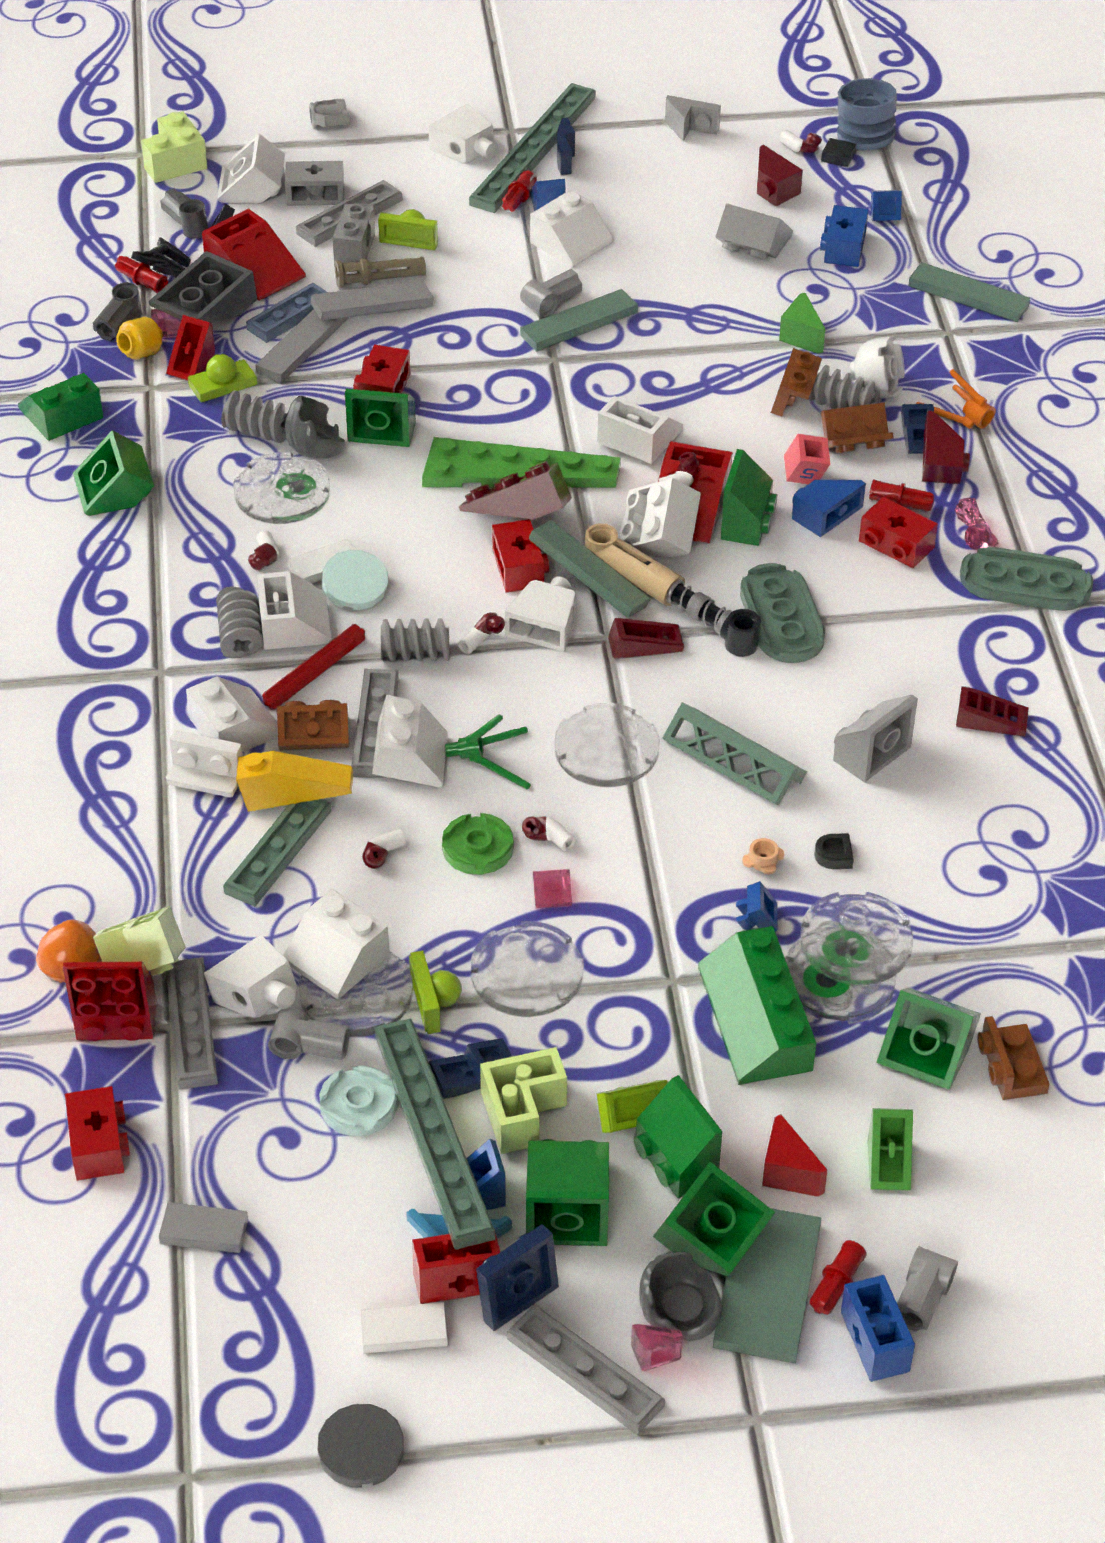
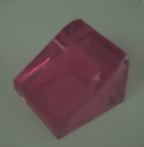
[151,309,181,338]
[532,869,572,909]
[631,1324,683,1371]

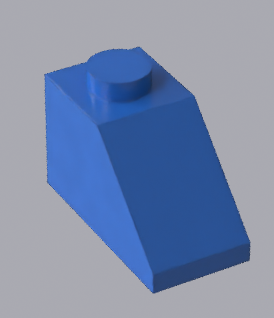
[792,480,866,537]

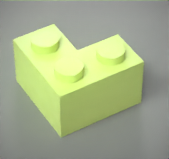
[141,111,207,183]
[93,906,186,976]
[480,1047,567,1154]

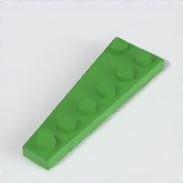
[422,437,621,488]

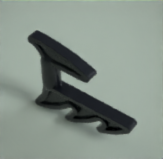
[131,237,191,278]

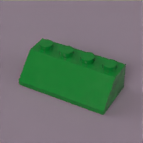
[698,926,816,1085]

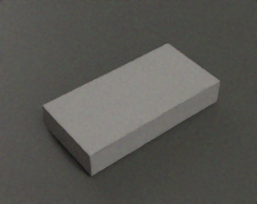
[159,1202,248,1253]

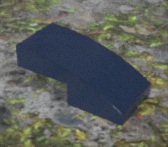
[557,117,575,175]
[901,404,934,454]
[429,1038,512,1099]

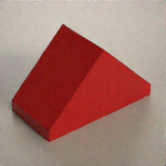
[166,315,215,380]
[762,1114,828,1197]

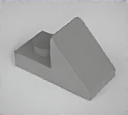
[665,95,721,140]

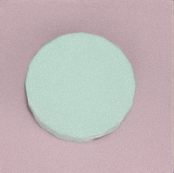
[322,550,388,611]
[319,1065,398,1137]

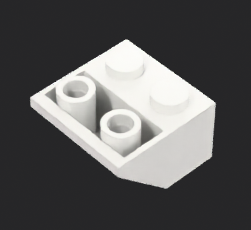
[597,396,683,464]
[620,478,701,559]
[256,571,332,650]

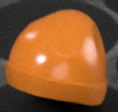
[36,919,102,982]

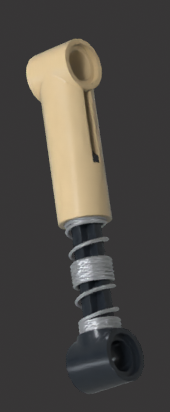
[585,523,761,657]

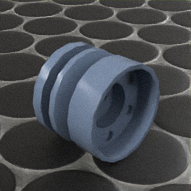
[837,78,897,150]

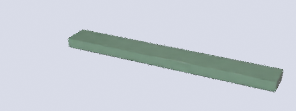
[469,83,596,213]
[374,1019,495,1250]

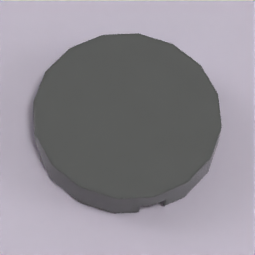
[317,1404,404,1487]

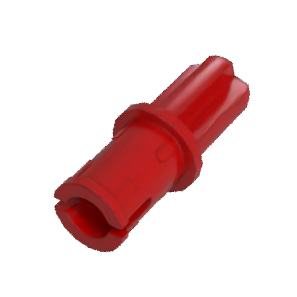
[502,170,537,212]
[115,256,169,293]
[869,479,935,511]
[809,1240,867,1315]

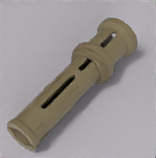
[335,257,426,288]

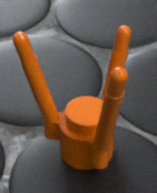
[916,369,996,429]

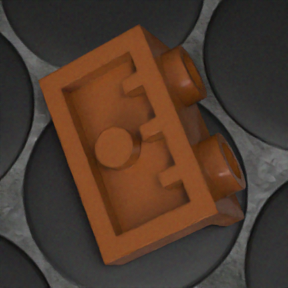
[770,348,822,417]
[821,402,894,453]
[277,700,349,750]
[977,1016,1050,1100]

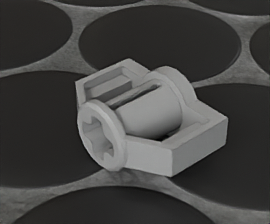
[309,98,350,128]

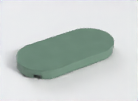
[960,547,1093,611]
[740,563,825,663]

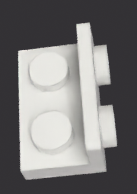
[166,730,243,797]

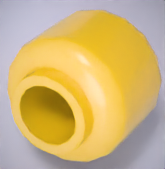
[116,316,163,360]

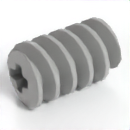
[810,365,880,409]
[221,390,288,444]
[216,586,263,658]
[380,618,450,662]

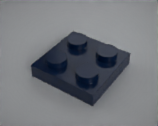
[476,1224,559,1331]

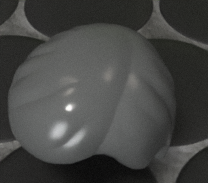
[285,396,345,459]
[639,1251,722,1341]

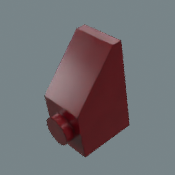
[757,145,803,206]
[922,411,970,484]

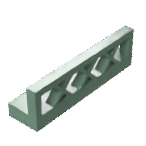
[662,702,808,805]

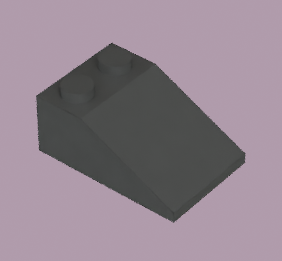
[149,251,257,323]

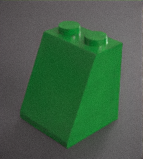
[526,1139,609,1246]

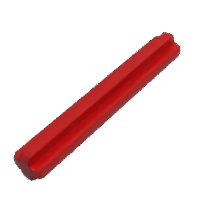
[262,624,366,710]

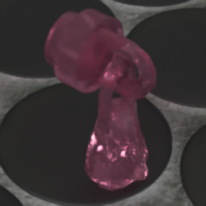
[954,497,999,550]

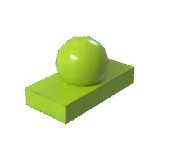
[378,209,438,251]
[188,354,257,402]
[409,950,462,1034]
[596,1080,668,1133]

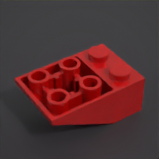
[202,208,306,301]
[658,441,733,543]
[63,961,157,1041]

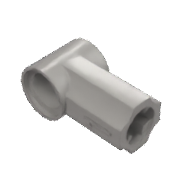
[520,269,582,317]
[268,1007,350,1060]
[897,1246,958,1332]

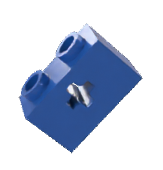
[820,205,869,267]
[841,1275,915,1382]

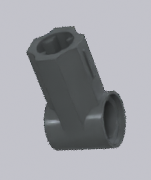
[160,188,208,238]
[93,282,142,341]

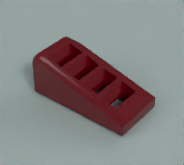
[608,618,684,658]
[956,686,1029,737]

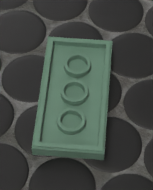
[713,1208,822,1364]

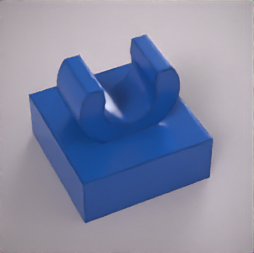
[871,190,902,221]
[736,881,778,932]

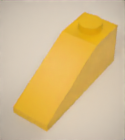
[236,751,353,812]

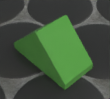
[779,293,825,354]
[867,1108,913,1190]

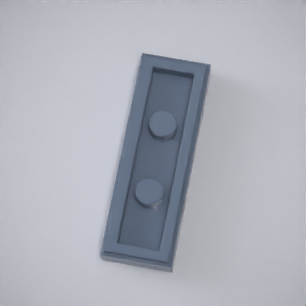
[246,283,329,343]

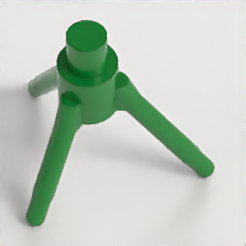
[445,714,531,789]

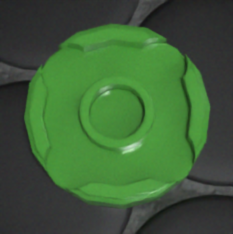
[442,813,514,875]

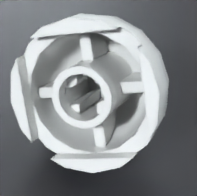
[850,336,905,399]

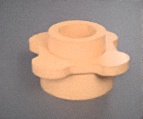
[742,838,784,875]

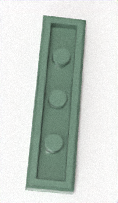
[908,262,1030,322]
[520,289,638,351]
[529,520,650,618]
[223,799,331,907]

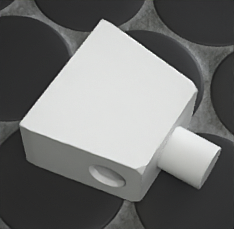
[429,104,497,163]
[505,577,576,652]
[204,935,297,1018]

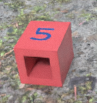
[784,434,830,484]

